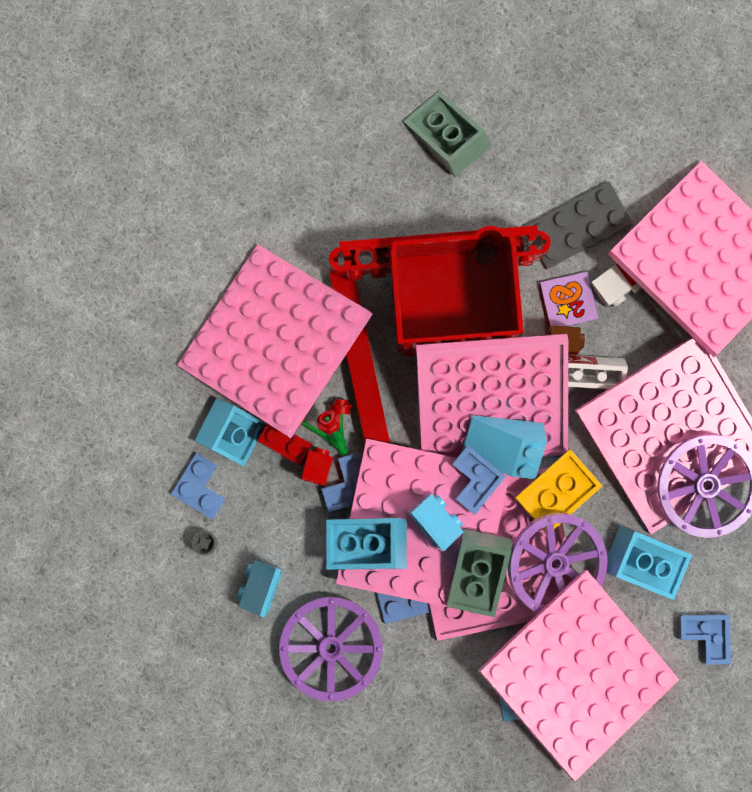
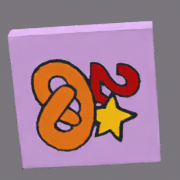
[540,272,599,327]

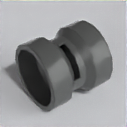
[191,531,217,556]

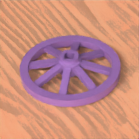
[657,434,752,538]
[508,513,607,613]
[279,597,383,701]

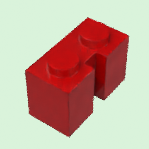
[258,424,313,467]
[301,447,334,487]

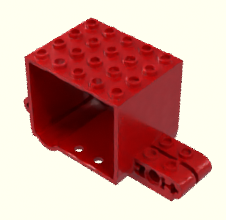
[329,225,551,356]

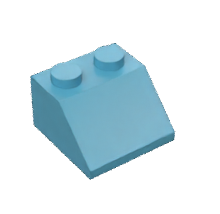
[195,398,266,466]
[407,494,464,551]

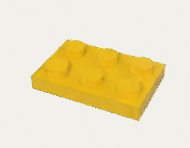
[515,449,602,533]

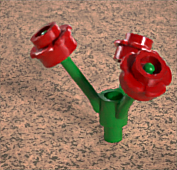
[297,400,352,455]

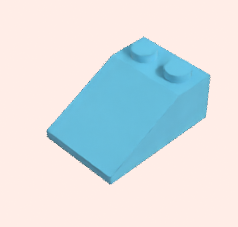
[461,415,547,479]
[326,518,407,570]
[606,525,692,600]
[236,560,283,617]

